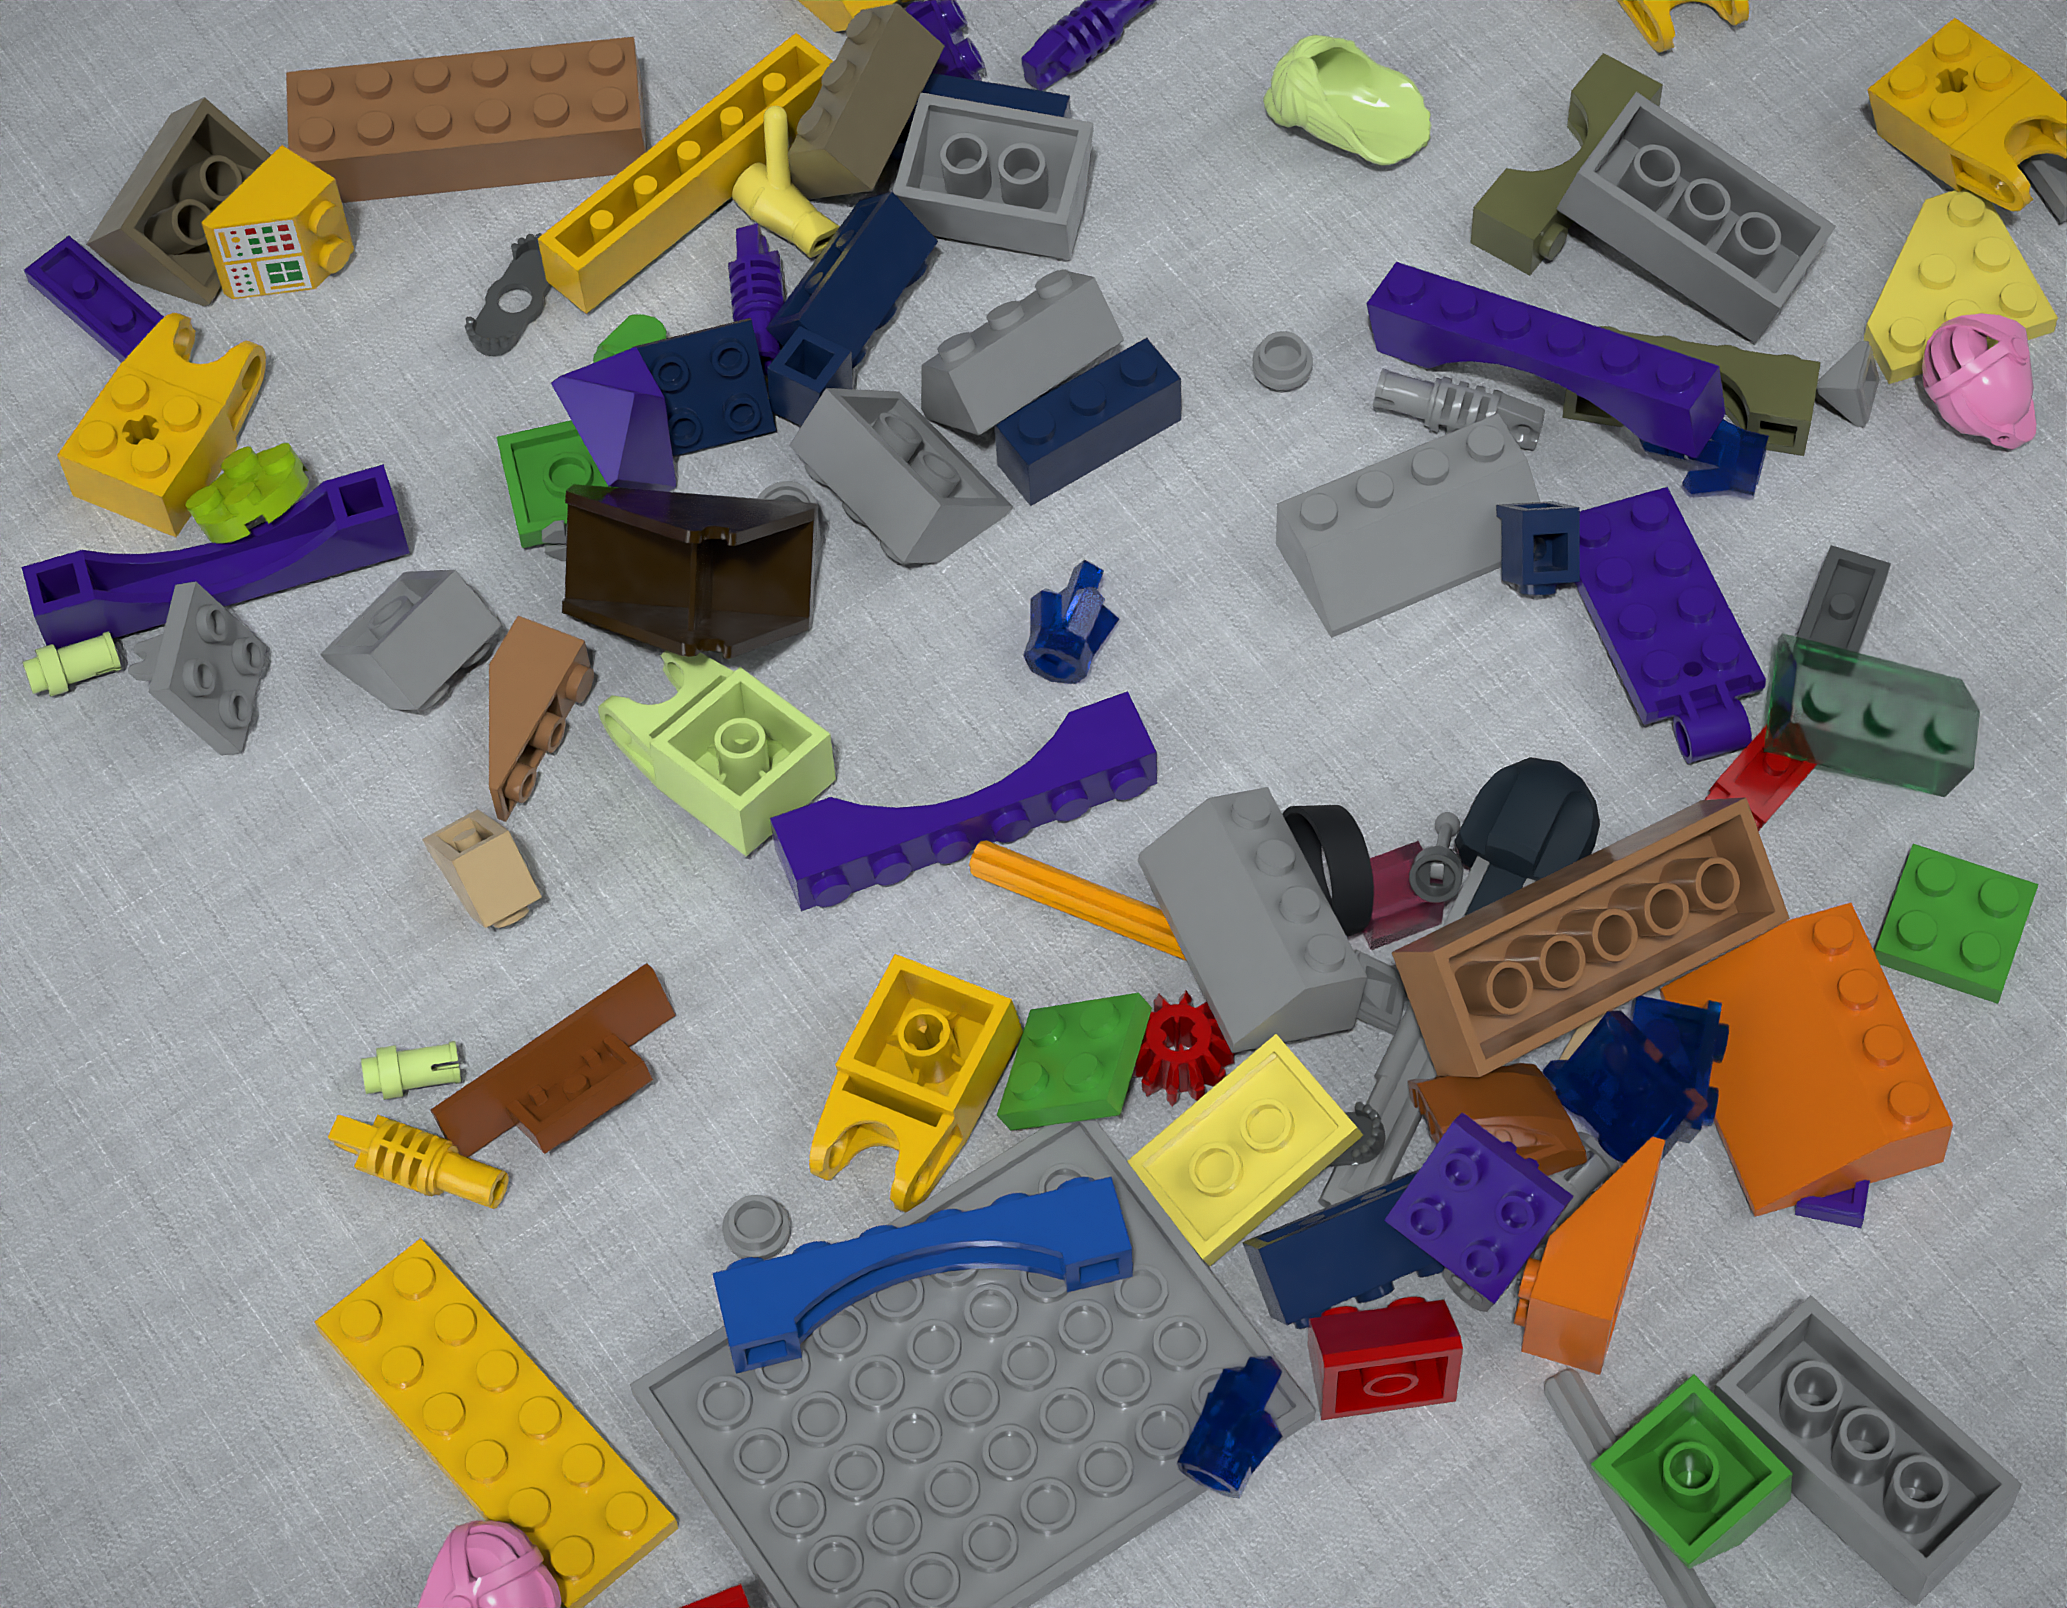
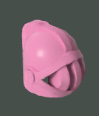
[1922,313,2036,450]
[417,1520,562,1608]

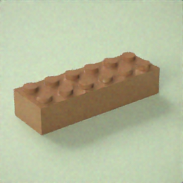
[286,36,647,203]
[1392,797,1790,1077]

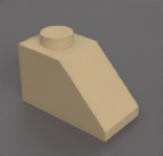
[422,809,542,928]

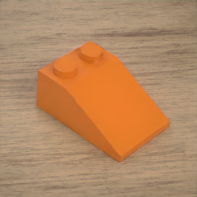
[1514,1136,1666,1375]

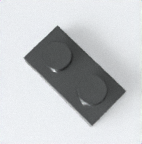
[1791,545,1891,676]

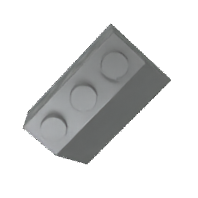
[893,92,1094,260]
[921,269,1124,435]
[789,388,1013,564]

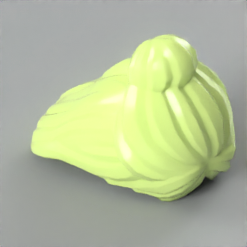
[1263,35,1431,165]

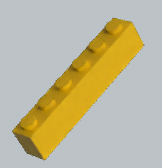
[537,33,833,314]

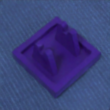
[1384,1112,1574,1304]

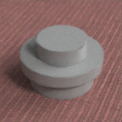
[1252,331,1313,390]
[722,1195,790,1260]

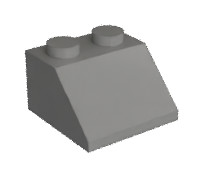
[320,570,502,710]

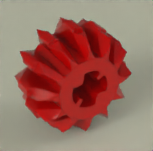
[1131,990,1235,1107]

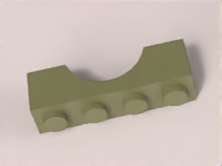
[1470,53,1663,276]
[1562,326,1821,456]

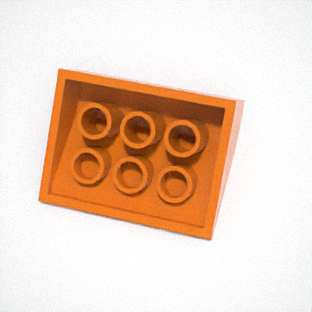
[1660,903,1953,1217]

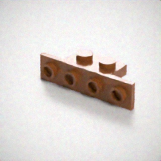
[430,963,675,1157]

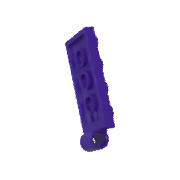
[1574,487,1766,764]

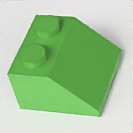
[1591,1374,1793,1569]

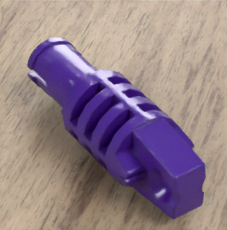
[1021,0,1157,91]
[728,223,785,376]

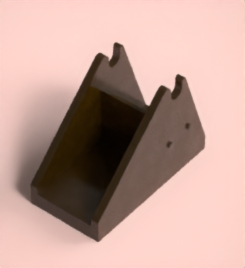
[562,484,818,659]

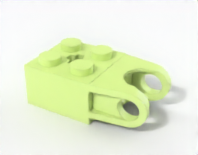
[598,650,836,856]

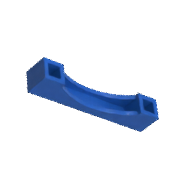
[712,1176,1133,1374]

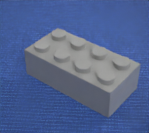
[1556,92,1836,343]
[1714,1295,2022,1607]

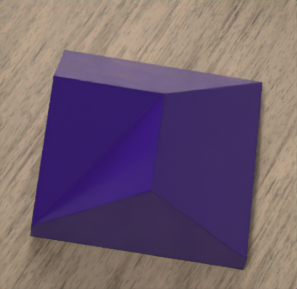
[551,347,677,492]

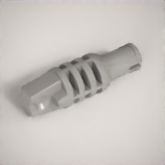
[1373,369,1545,450]

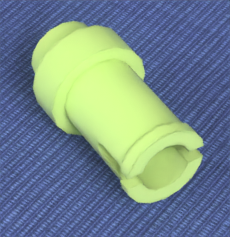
[22,631,121,697]
[361,1041,461,1100]

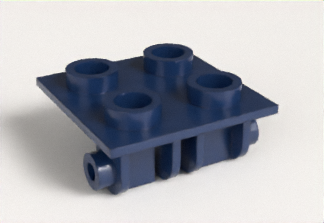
[632,318,776,456]

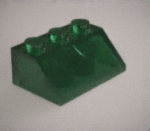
[1764,633,1980,797]

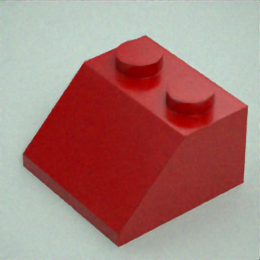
[1307,1297,1463,1421]

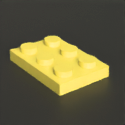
[1127,1034,1363,1266]

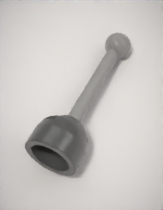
[1409,812,1463,903]

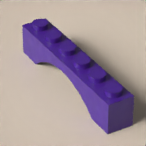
[1366,262,1726,458]
[22,464,410,649]
[770,691,1157,911]

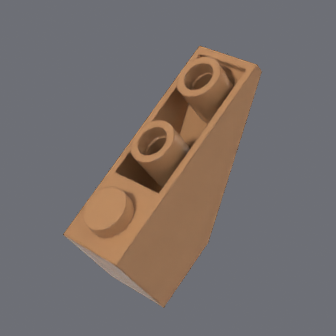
[489,616,594,822]

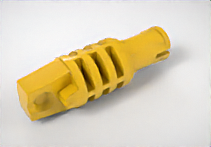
[328,1114,509,1209]

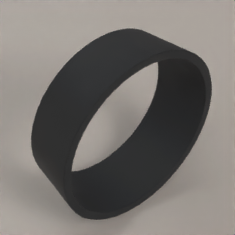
[1282,805,1374,937]

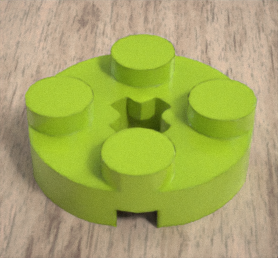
[185,443,309,543]

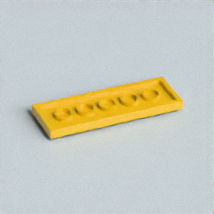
[314,1238,678,1608]

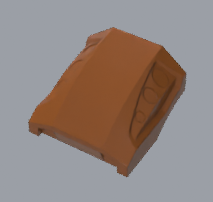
[1408,1063,1587,1176]

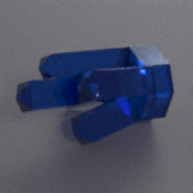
[1639,419,1769,497]
[1023,560,1119,684]
[1177,1355,1283,1499]

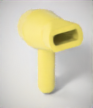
[732,106,840,258]

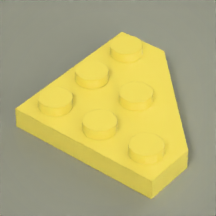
[1864,188,2058,384]

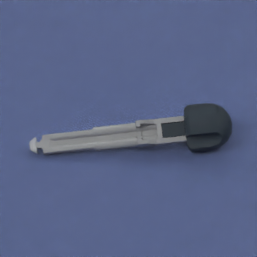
[1318,757,1600,1208]

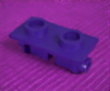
[905,0,985,81]

